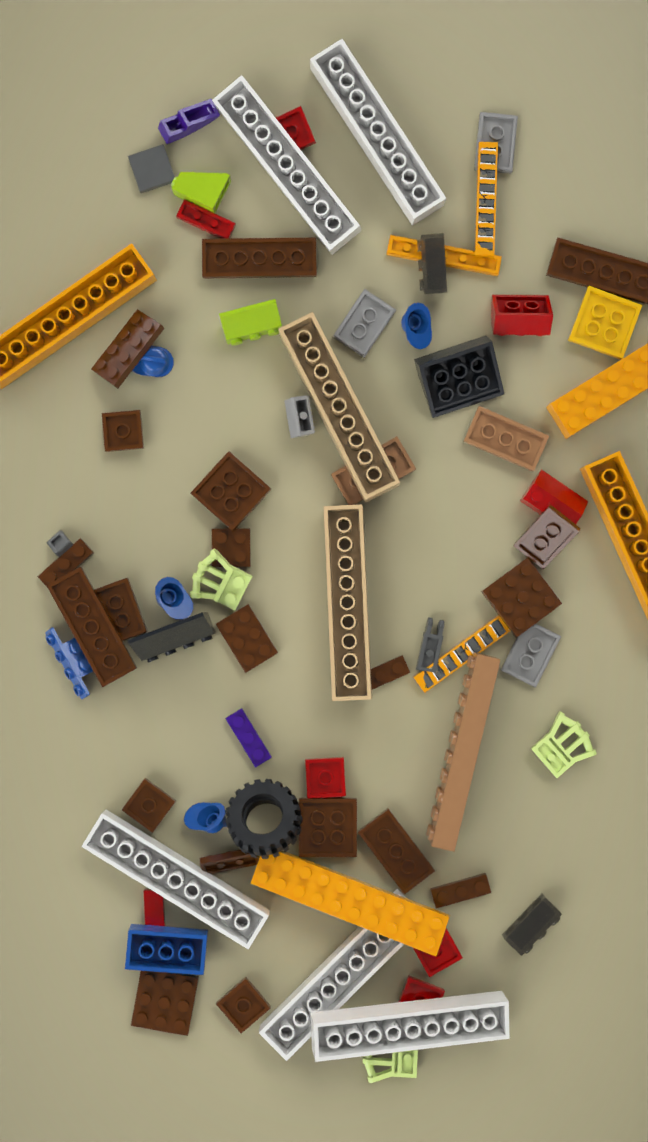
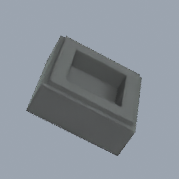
[46,530,73,557]

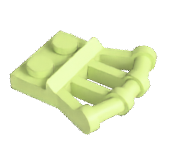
[190,548,253,610]
[530,711,597,778]
[363,1050,418,1083]

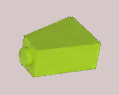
[171,172,231,213]

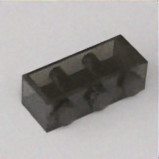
[417,233,447,295]
[502,894,562,956]

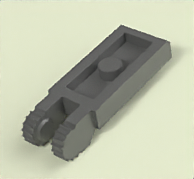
[416,617,445,673]

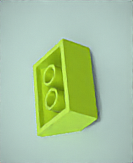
[219,299,282,346]

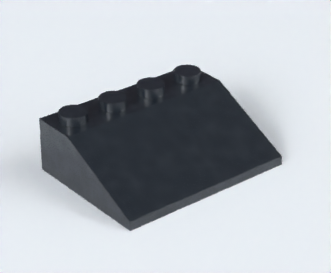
[414,336,504,418]
[128,612,216,663]

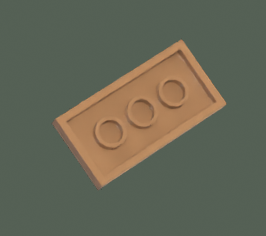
[463,406,549,472]
[331,436,416,505]

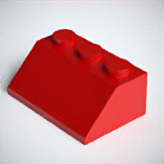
[491,295,553,336]
[520,469,589,524]

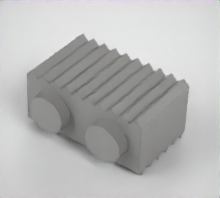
[284,395,315,438]

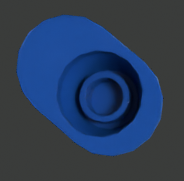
[401,302,432,349]
[132,346,174,377]
[155,577,193,620]
[184,802,227,834]

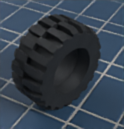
[225,779,302,859]

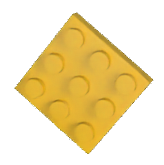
[568,286,642,360]

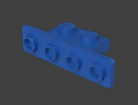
[45,627,93,699]

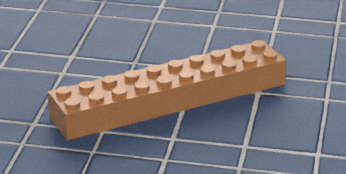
[426,652,500,852]

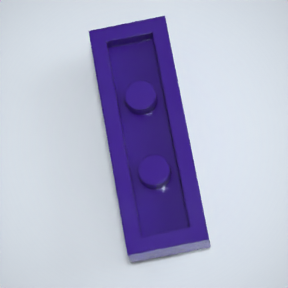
[225,708,272,768]

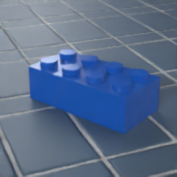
[125,924,208,975]

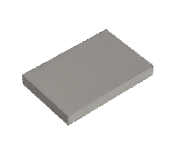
[474,112,518,174]
[333,289,396,358]
[501,624,561,688]

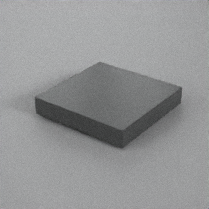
[128,144,175,193]

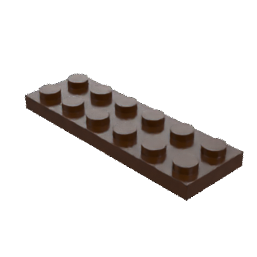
[202,237,317,279]
[546,237,648,304]
[46,567,137,687]

